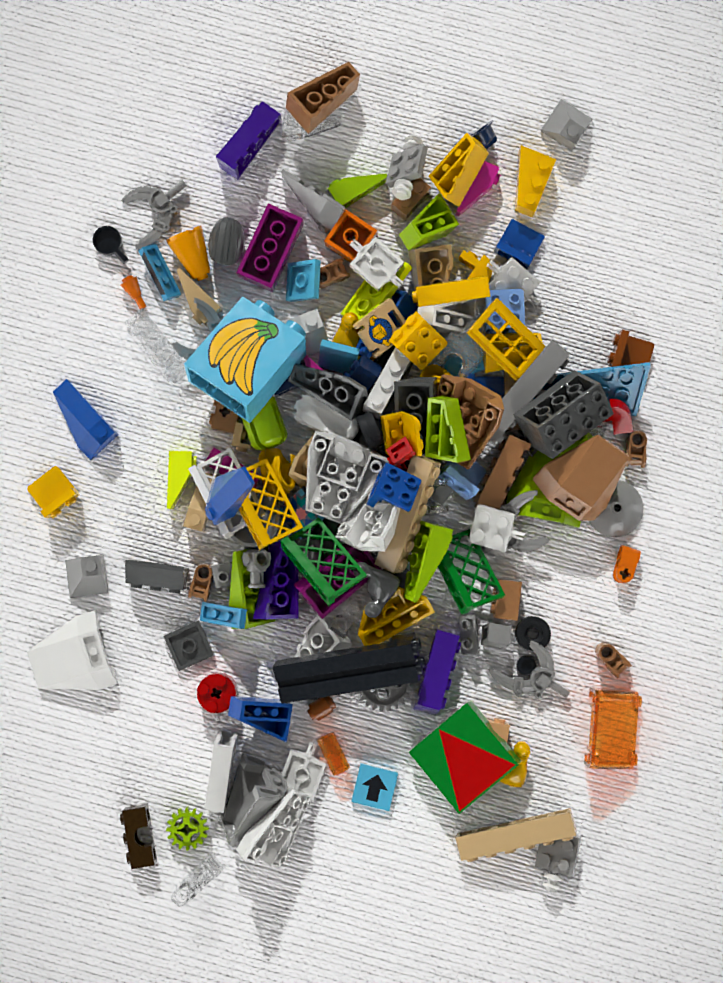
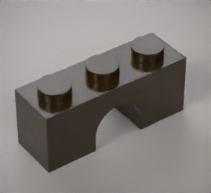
[120,803,157,869]

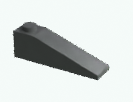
[288,364,368,421]

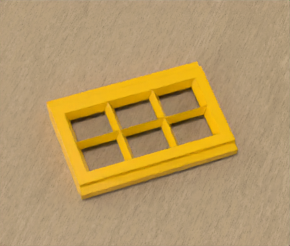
[467,298,546,381]

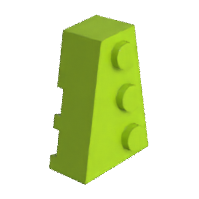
[399,192,459,251]
[425,396,471,463]

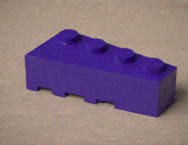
[216,101,282,180]
[253,540,299,619]
[413,629,461,716]

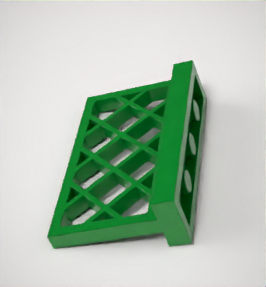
[281,517,367,606]
[438,529,505,615]

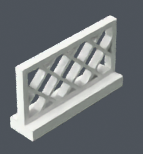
[188,447,266,539]

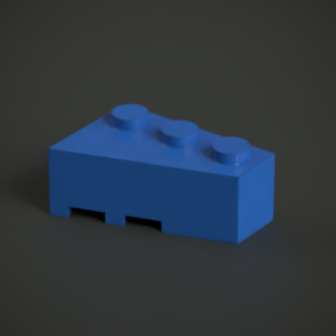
[228,696,293,743]

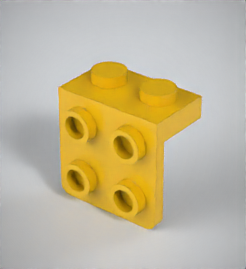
[389,311,447,370]
[380,411,424,456]
[27,466,80,519]

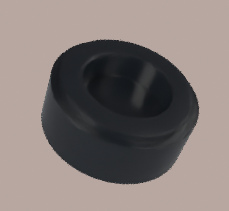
[516,655,536,675]

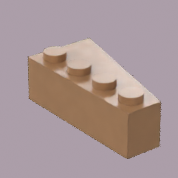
[286,62,360,134]
[473,435,531,510]

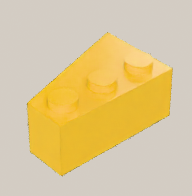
[515,145,556,217]

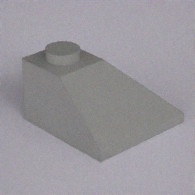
[541,99,593,151]
[65,555,108,598]

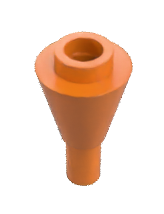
[120,275,147,310]

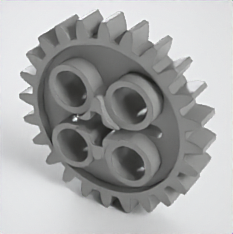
[355,683,415,712]

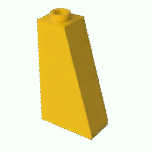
[412,276,490,307]

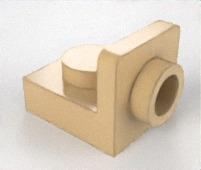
[231,422,252,453]

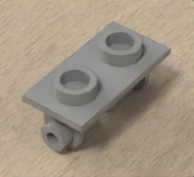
[459,614,480,654]

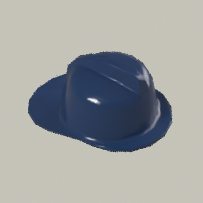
[454,120,497,150]

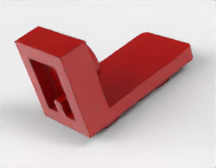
[386,436,416,472]

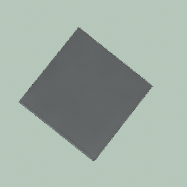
[163,620,215,671]

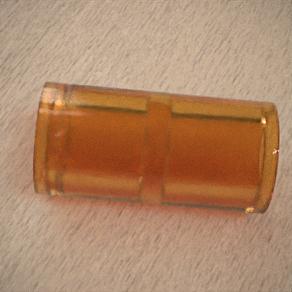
[316,732,350,776]

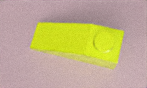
[167,451,198,509]

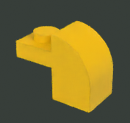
[458,250,492,282]

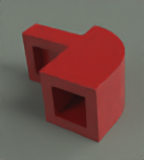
[604,399,633,435]

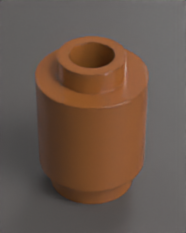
[307,696,337,721]

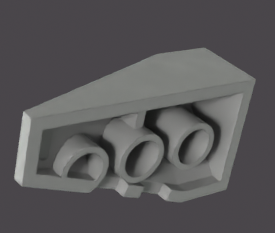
[281,169,345,234]

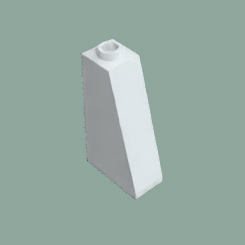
[204,729,238,813]

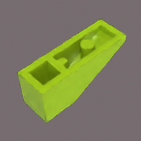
[327,174,387,209]

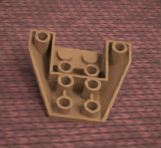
[437,374,504,469]
[533,435,629,521]

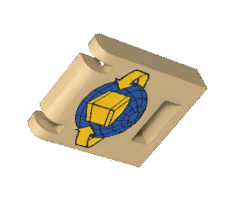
[353,298,406,358]

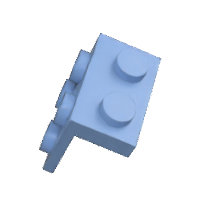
[484,289,525,334]
[438,461,486,500]

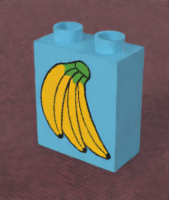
[184,296,306,423]

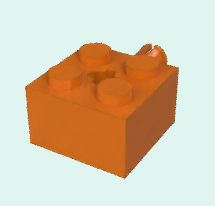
[324,210,378,263]

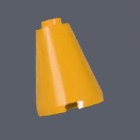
[166,225,210,281]

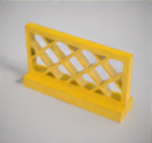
[239,458,303,550]

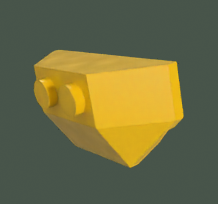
[358,587,435,646]

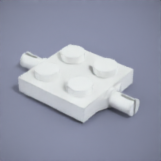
[349,237,404,291]
[486,257,541,307]
[459,504,525,552]
[281,742,327,800]

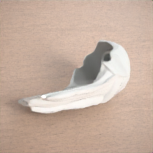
[293,393,359,440]

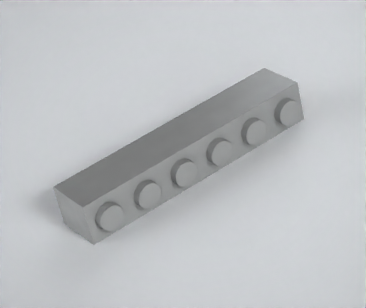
[489,339,570,445]

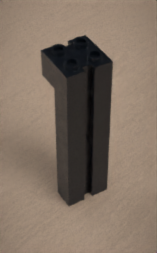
[273,632,425,704]

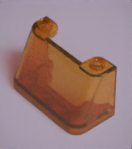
[584,687,642,769]

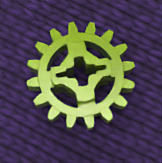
[166,806,209,851]

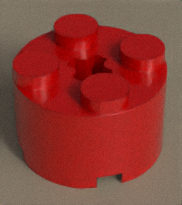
[197,672,238,713]

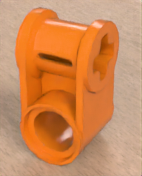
[613,545,641,583]

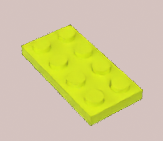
[340,262,412,328]

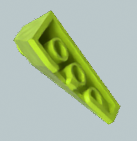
[404,520,453,603]
[229,549,275,629]

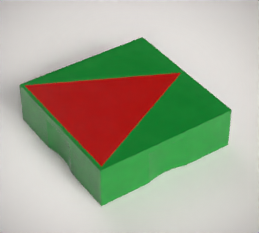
[409,700,521,814]

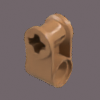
[319,258,351,289]
[625,431,647,468]
[188,564,213,602]
[595,642,632,679]

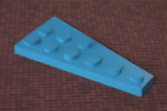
[533,362,651,416]

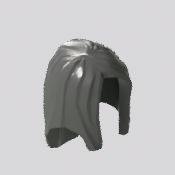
[208,217,245,265]

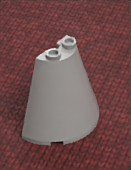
[221,753,288,848]

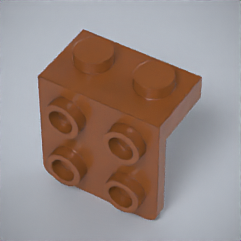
[607,329,654,367]

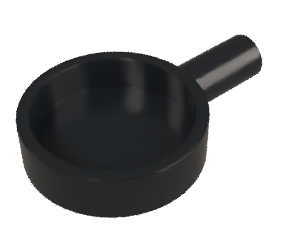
[92,226,129,264]

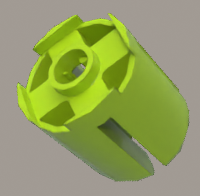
[242,397,288,451]

